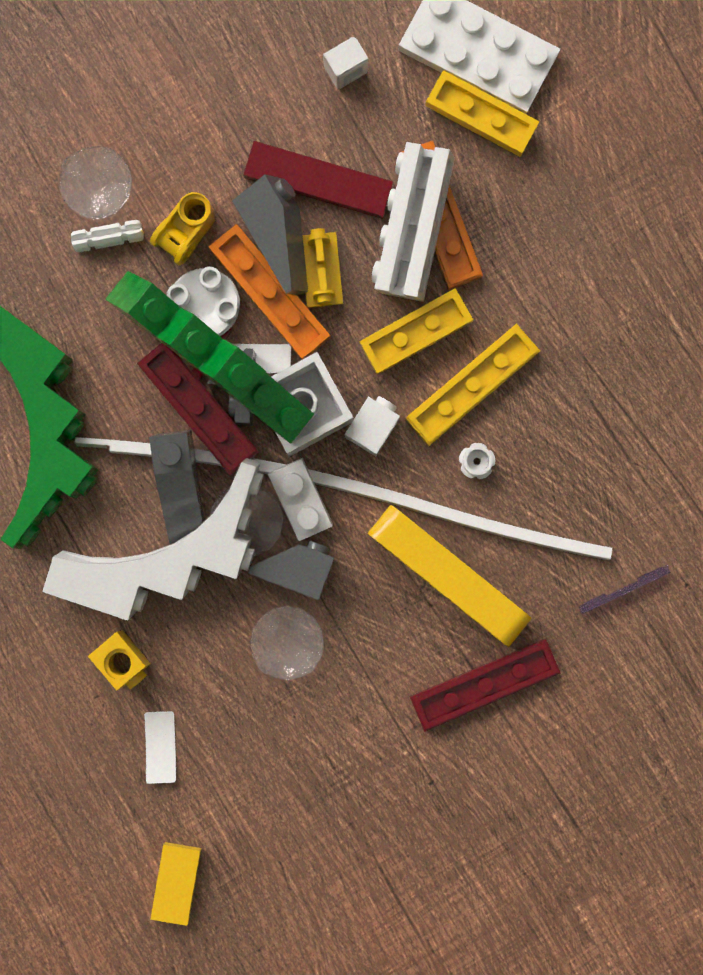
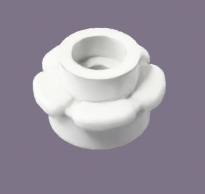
[459,443,495,479]

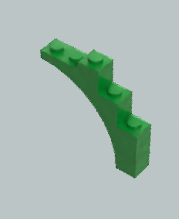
[105,271,314,444]
[0,306,99,549]

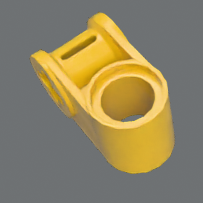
[150,192,215,266]

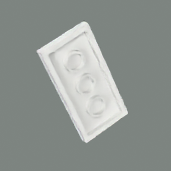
[398,0,560,114]

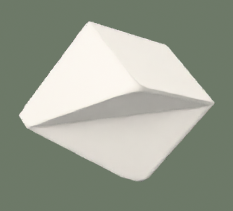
[323,37,368,89]

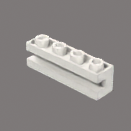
[372,142,455,302]

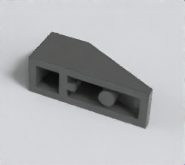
[232,175,308,295]
[149,430,204,544]

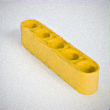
[367,505,532,648]

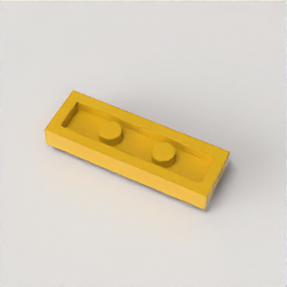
[425,70,540,157]
[359,288,473,375]

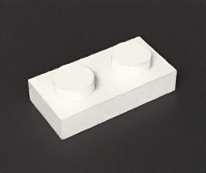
[268,458,333,541]

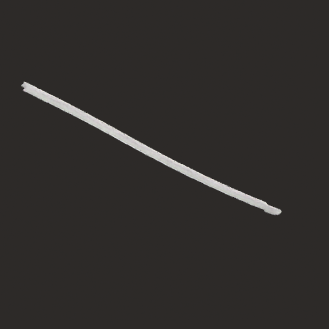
[75,437,612,560]

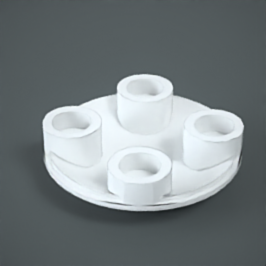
[167,267,240,336]

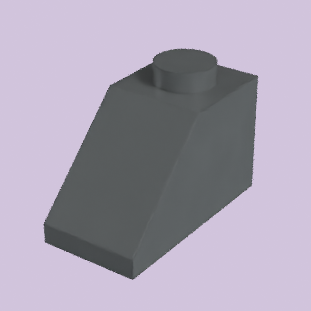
[248,540,335,600]

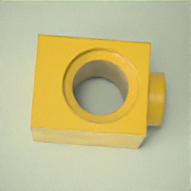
[88,630,151,691]

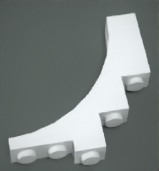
[43,458,264,621]

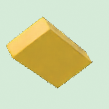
[150,842,202,926]

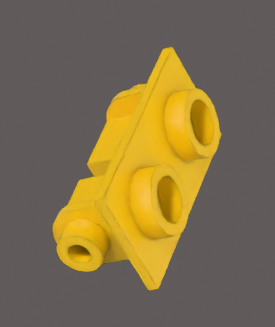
[303,228,343,308]

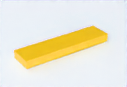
[405,323,540,447]

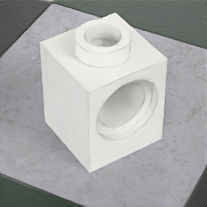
[345,396,400,457]

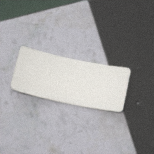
[232,343,291,373]
[144,711,176,784]

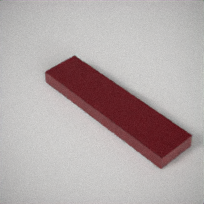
[243,141,393,219]
[137,343,260,476]
[409,638,561,732]

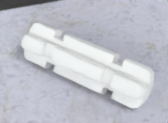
[71,220,144,252]

